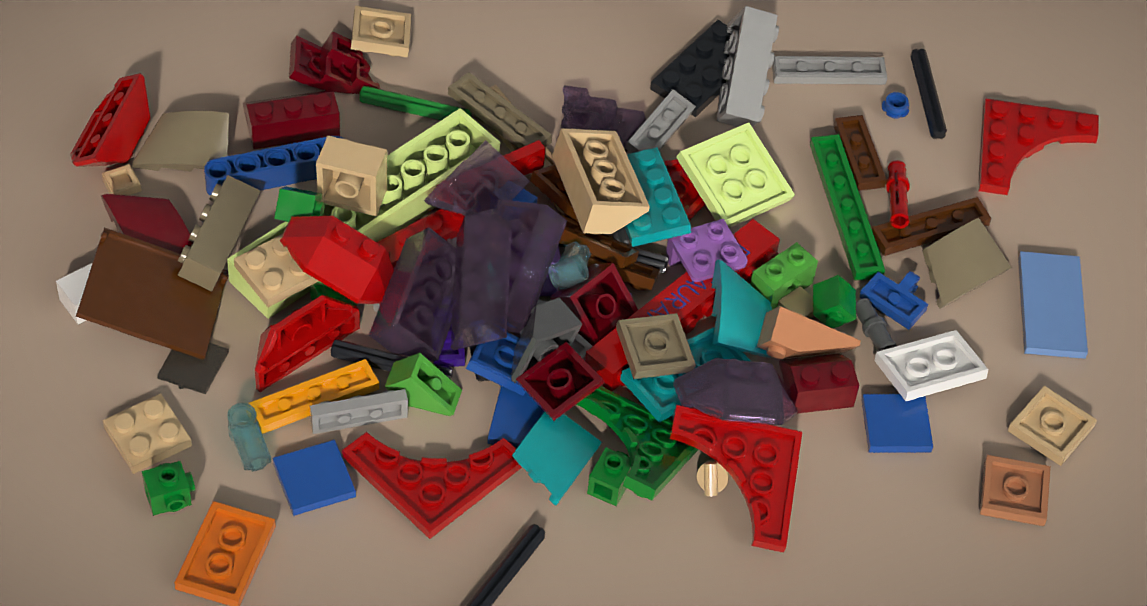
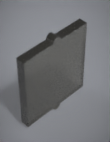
[157,343,229,394]

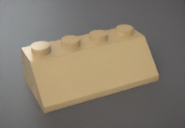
[552,128,650,234]

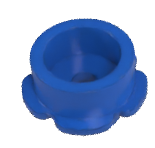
[882,92,909,119]

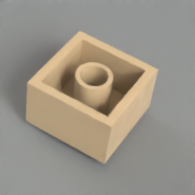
[316,136,387,216]

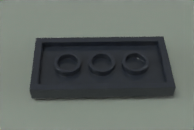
[650,20,731,117]

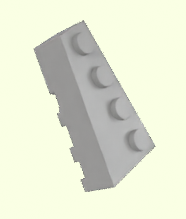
[717,6,779,127]

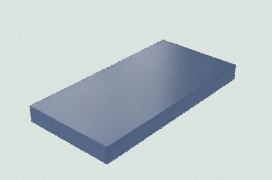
[1018,251,1088,359]

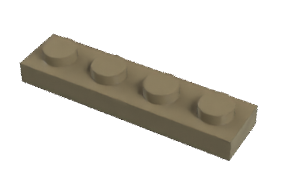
[448,72,552,149]

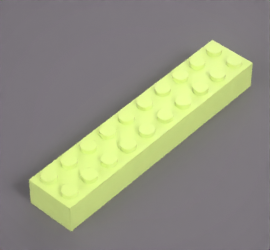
[227,108,500,319]

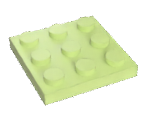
[676,122,795,228]

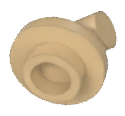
[697,460,729,496]

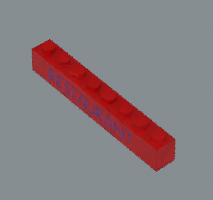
[585,219,780,391]

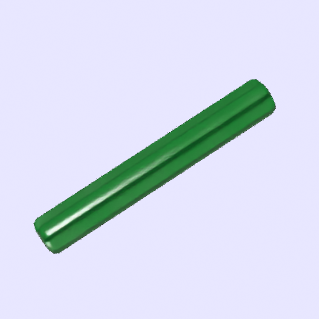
[359,86,472,121]

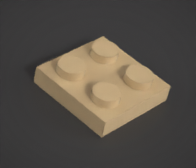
[351,6,411,57]
[234,234,318,308]
[1008,386,1097,466]
[103,393,192,474]

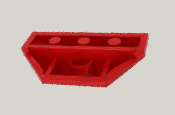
[70,73,150,167]
[280,216,398,305]
[255,295,360,392]

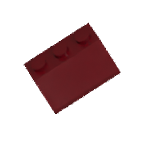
[243,90,340,150]

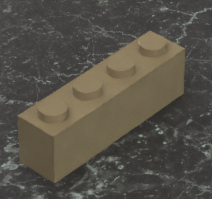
[178,175,260,291]

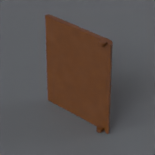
[76,227,228,360]

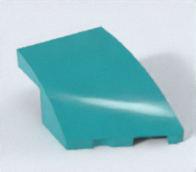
[712,260,772,358]
[512,412,602,505]

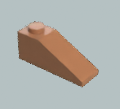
[757,306,861,359]

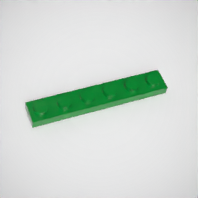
[810,134,885,281]

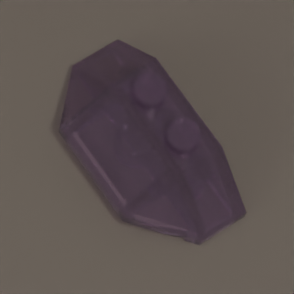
[673,358,798,425]

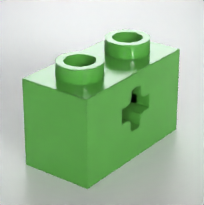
[750,242,818,310]

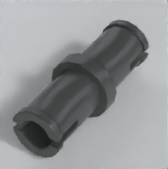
[856,298,897,352]

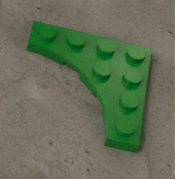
[576,386,698,501]

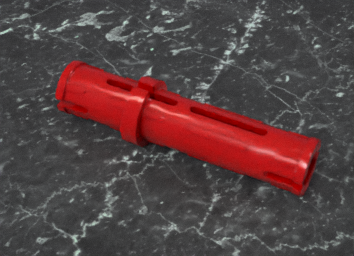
[886,160,910,229]

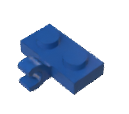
[859,271,928,330]

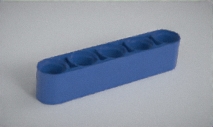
[204,136,345,196]

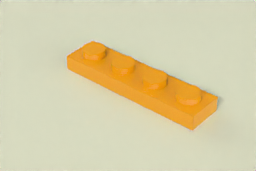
[248,359,379,434]

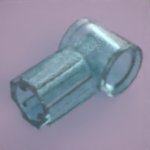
[548,242,591,291]
[227,403,271,472]

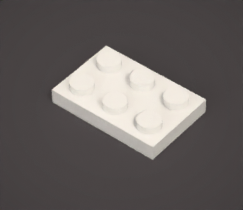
[874,330,989,401]

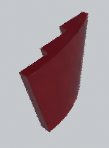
[289,31,380,94]
[101,194,193,254]

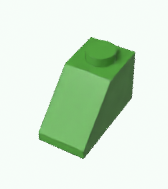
[385,353,462,416]

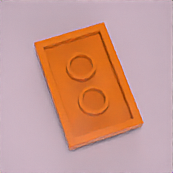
[174,501,276,606]

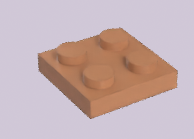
[980,455,1051,526]

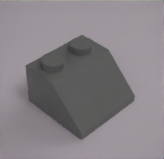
[511,298,582,383]

